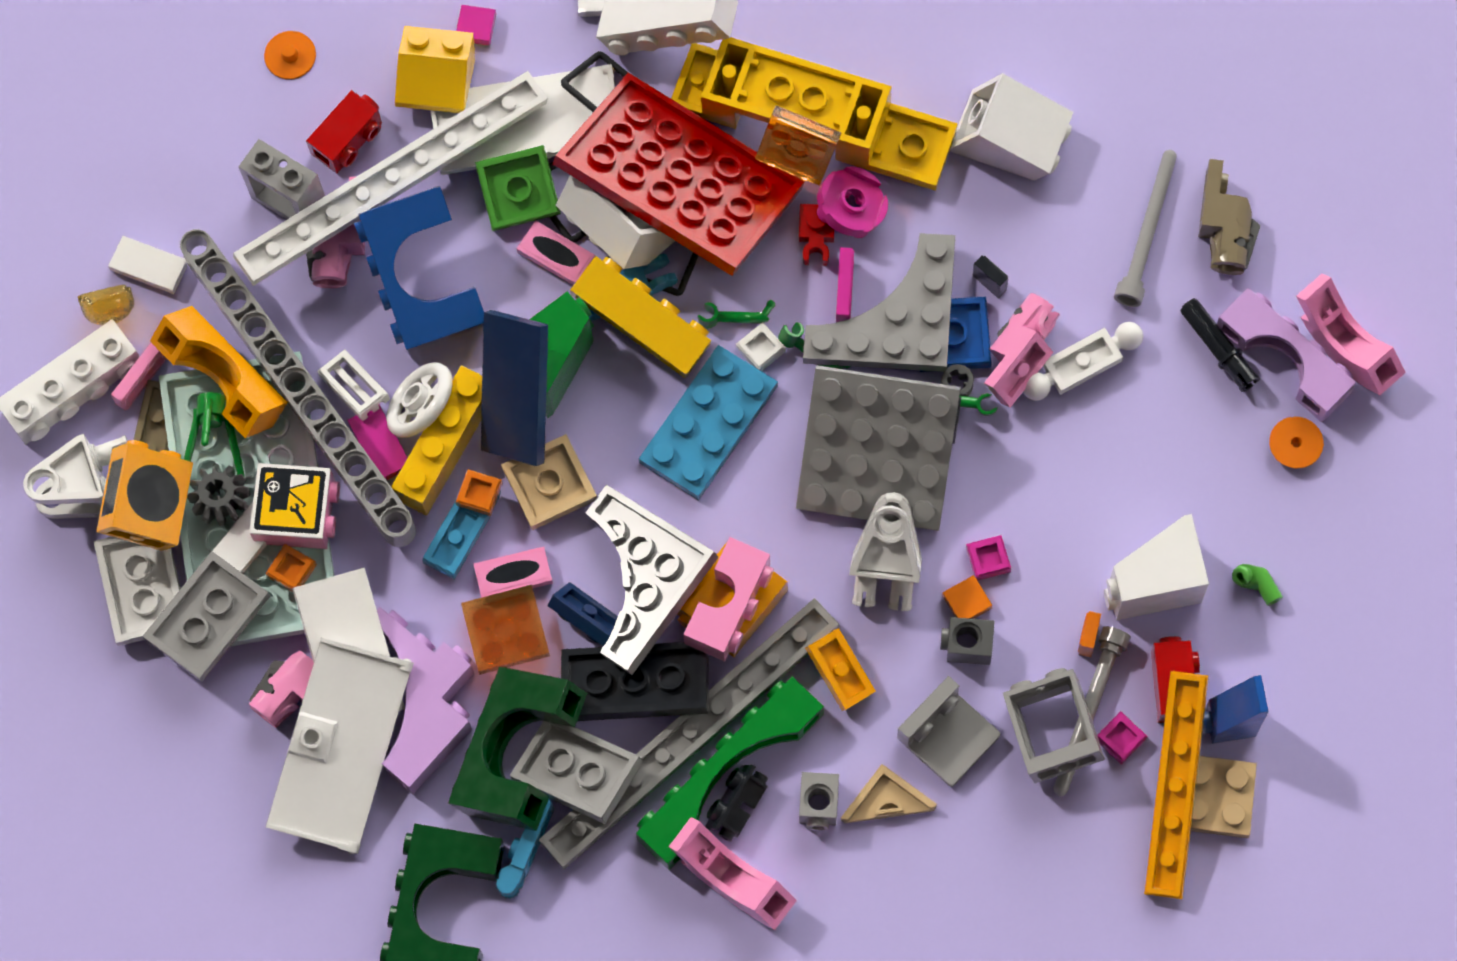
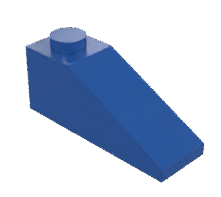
[1203,675,1269,744]

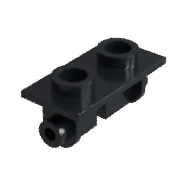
[705,765,768,842]

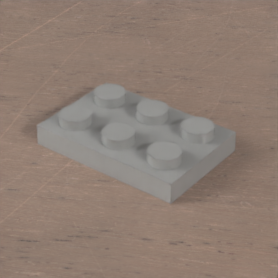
[143,551,270,682]
[510,721,643,824]

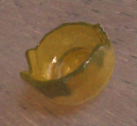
[77,285,135,326]

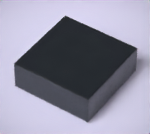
[972,255,1008,299]

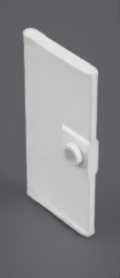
[430,64,615,176]
[266,637,414,854]

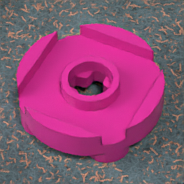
[817,166,888,238]

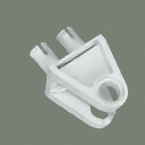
[23,434,128,519]
[849,492,922,611]

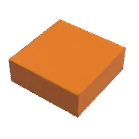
[456,469,503,516]
[265,544,317,592]
[942,575,993,619]
[1077,611,1101,657]

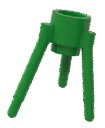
[184,392,245,476]

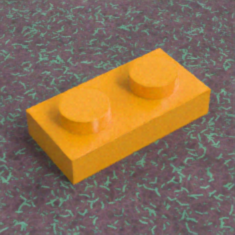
[805,628,876,711]

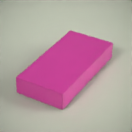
[836,247,854,323]
[347,404,408,481]

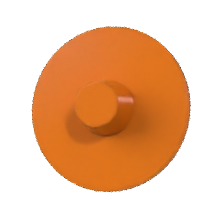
[264,31,316,79]
[1269,416,1324,469]

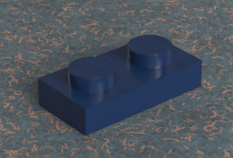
[547,582,618,647]

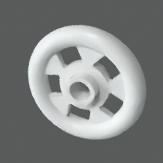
[386,363,453,438]

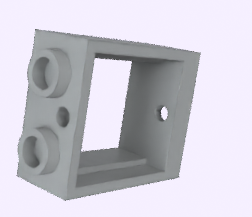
[239,139,325,220]
[1003,668,1105,783]

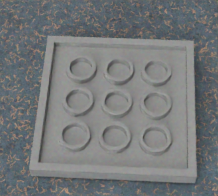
[796,365,961,531]

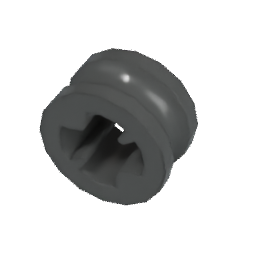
[941,364,974,397]

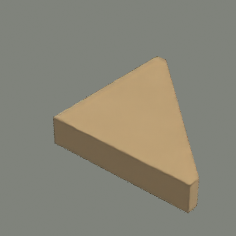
[841,764,937,823]

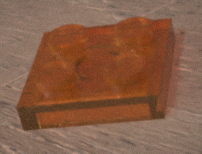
[755,105,841,186]
[461,584,550,675]

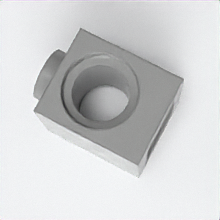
[799,772,839,830]

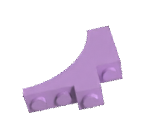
[377,607,474,795]

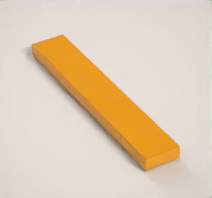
[1144,671,1209,899]

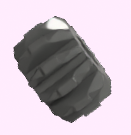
[187,463,250,526]

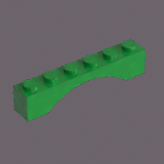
[636,676,824,871]

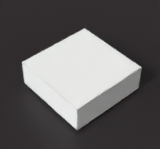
[736,322,786,371]

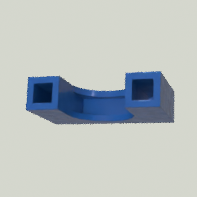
[354,186,484,350]

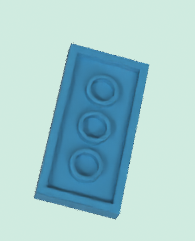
[639,345,778,500]

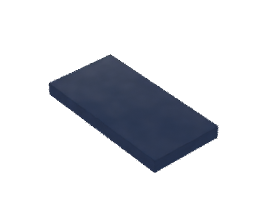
[481,310,548,466]

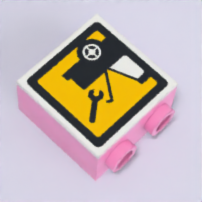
[249,463,340,549]

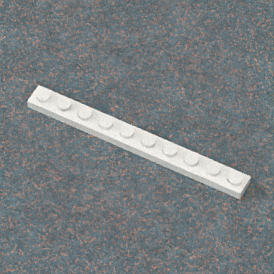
[233,71,548,286]

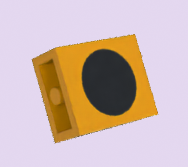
[96,440,193,551]

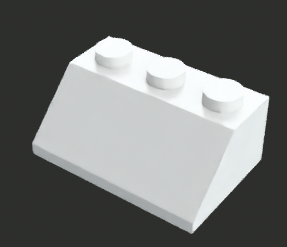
[556,175,675,269]

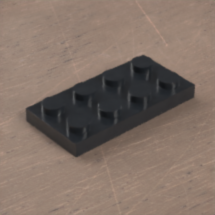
[561,642,709,721]

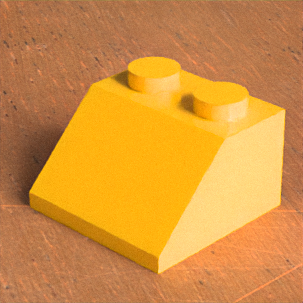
[395,26,475,113]

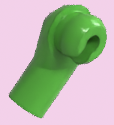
[1232,564,1283,606]

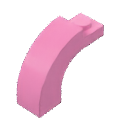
[1296,274,1406,395]
[669,817,797,930]

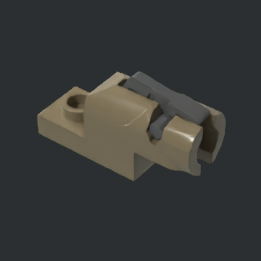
[1198,159,1260,275]

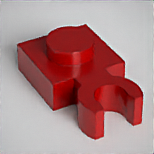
[799,204,834,266]

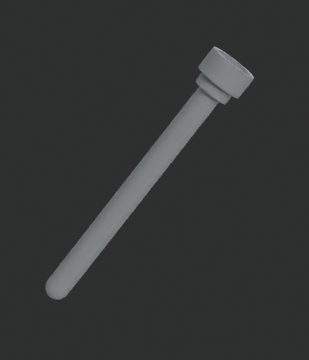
[1114,150,1177,307]
[1053,626,1131,796]

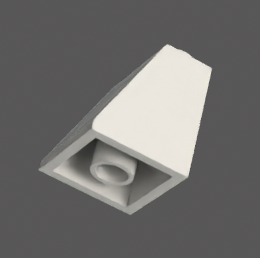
[950,73,1073,181]
[1104,514,1209,620]

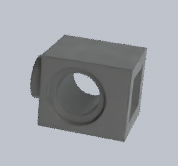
[940,617,994,665]

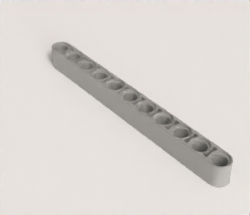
[180,229,416,547]

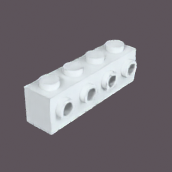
[596,0,738,55]
[0,319,140,445]

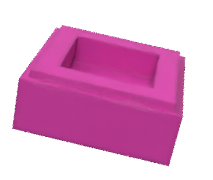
[456,5,497,46]
[966,535,1011,581]
[1097,711,1148,765]

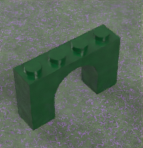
[448,666,587,831]
[380,823,505,961]

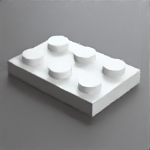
[94,537,180,647]

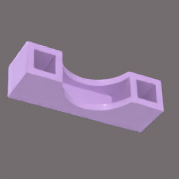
[1217,288,1356,423]

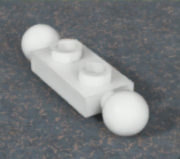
[1023,322,1143,401]

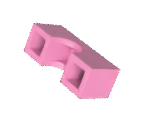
[683,537,774,661]

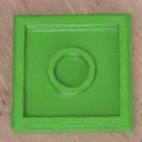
[475,145,561,232]

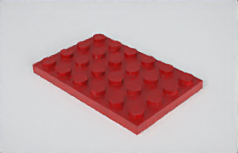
[553,72,805,276]

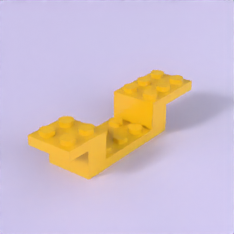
[671,37,958,191]

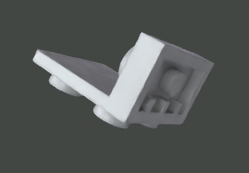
[897,676,1000,787]

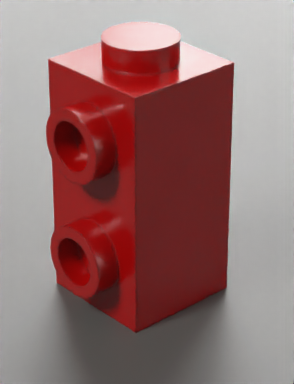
[306,90,382,174]
[1151,636,1200,723]

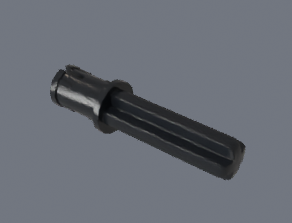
[1180,298,1260,392]

